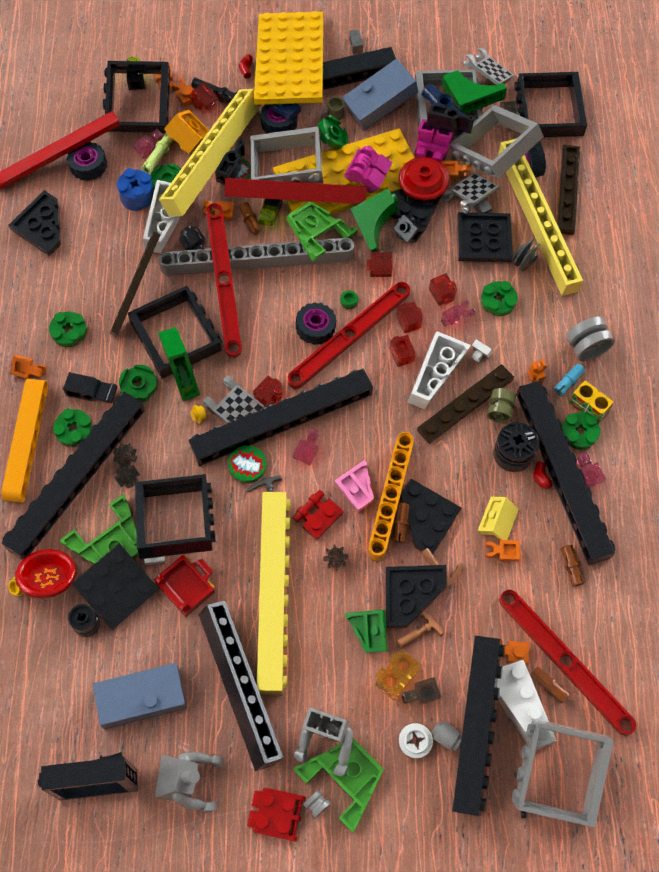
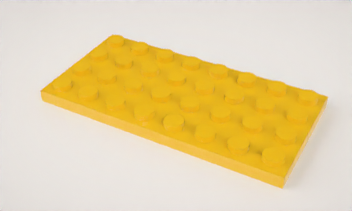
[254,11,324,105]
[272,128,414,215]

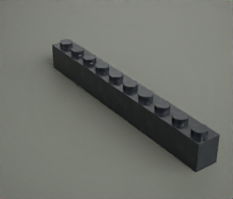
[188,369,373,466]
[516,381,615,566]
[1,392,145,560]

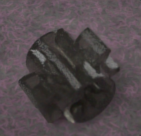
[113,443,137,467]
[114,464,140,488]
[323,544,348,571]

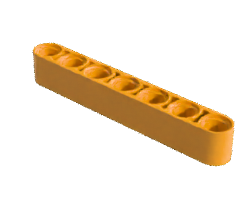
[1,379,48,503]
[368,432,414,561]

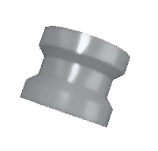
[303,790,331,818]

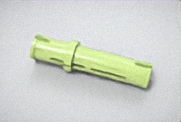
[141,132,174,175]

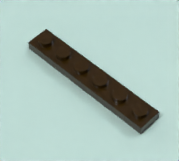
[417,364,514,444]

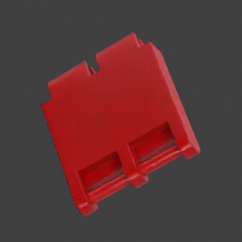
[247,787,306,842]

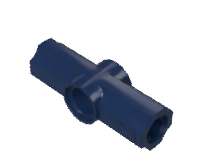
[421,84,465,115]

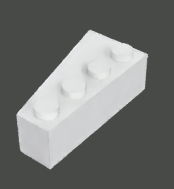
[143,180,181,254]
[407,331,471,410]
[497,660,557,750]

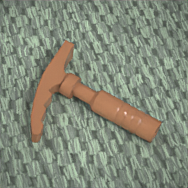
[421,548,462,588]
[397,611,443,648]

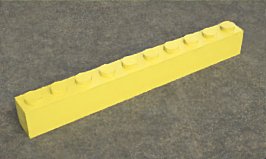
[159,89,261,217]
[498,139,583,296]
[257,492,290,695]

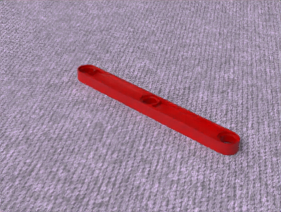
[206,203,242,358]
[288,282,410,389]
[499,589,637,736]

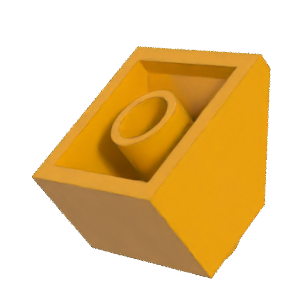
[164,109,210,154]

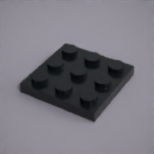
[457,212,513,262]
[72,543,159,630]

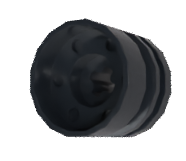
[493,422,539,472]

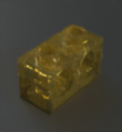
[375,649,422,701]

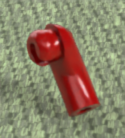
[239,54,253,79]
[533,461,552,489]

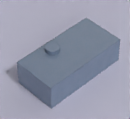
[342,59,419,131]
[93,663,187,730]

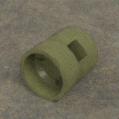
[487,388,516,423]

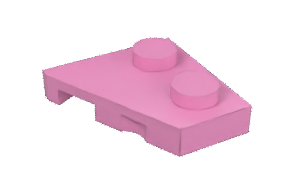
[335,460,374,512]

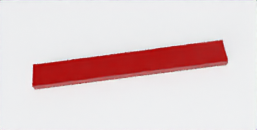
[0,111,121,190]
[225,178,367,204]

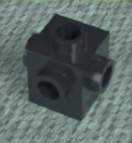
[394,214,426,243]

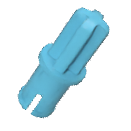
[553,363,585,396]

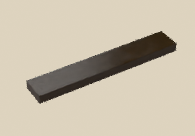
[557,145,580,235]
[110,232,160,337]

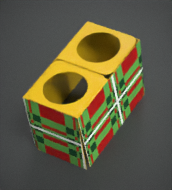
[568,380,614,423]

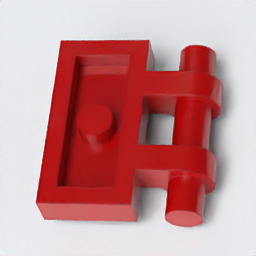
[293,490,344,540]

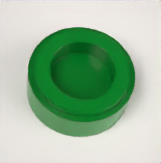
[340,290,358,309]

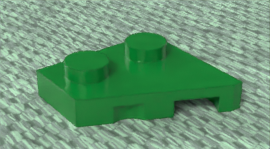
[345,609,388,653]

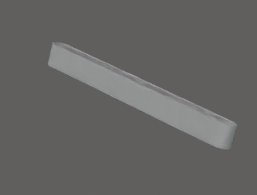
[158,238,354,275]

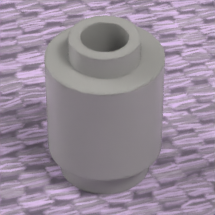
[431,721,462,751]

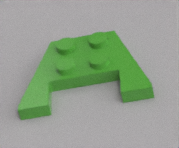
[286,201,358,261]
[60,494,139,564]
[293,738,384,833]

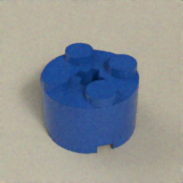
[117,168,154,211]

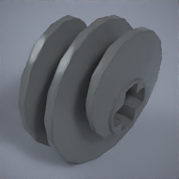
[513,238,541,271]

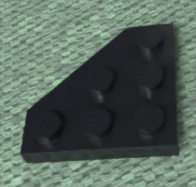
[390,189,442,228]
[8,190,61,256]
[401,479,462,555]
[386,565,447,628]

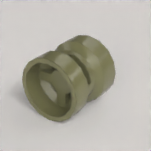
[327,97,344,120]

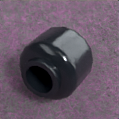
[179,226,206,250]

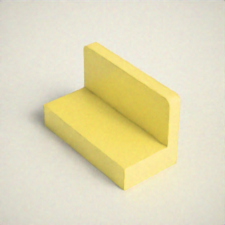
[478,497,519,540]

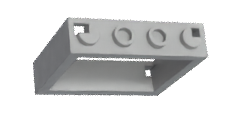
[415,69,483,135]
[450,105,544,179]
[250,127,324,183]
[512,718,614,827]

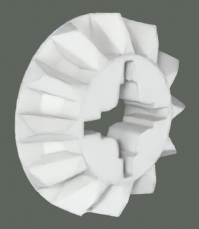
[399,723,433,758]

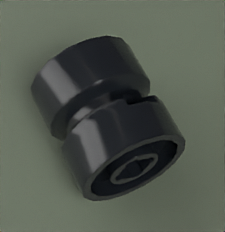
[68,604,100,637]

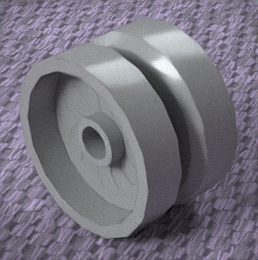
[566,317,615,361]

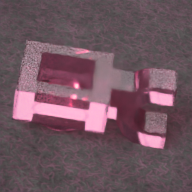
[132,129,162,159]
[441,300,475,327]
[293,428,319,465]
[577,452,606,488]

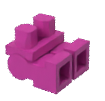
[415,119,453,162]
[344,146,393,194]

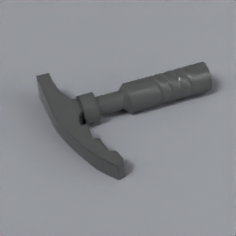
[247,475,282,492]

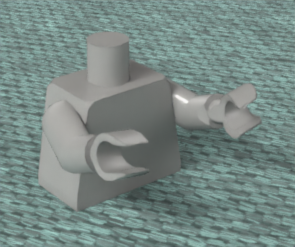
[294,707,353,776]
[155,752,224,813]

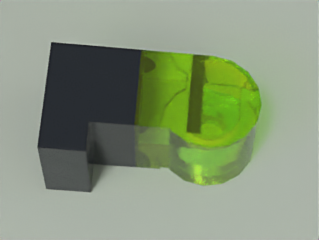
[126,56,145,90]
[259,199,282,226]

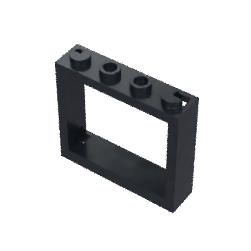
[102,61,171,133]
[514,72,587,137]
[128,286,222,379]
[135,474,216,559]
[38,757,138,801]

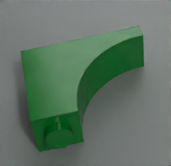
[442,70,507,114]
[350,189,399,258]
[158,327,200,401]

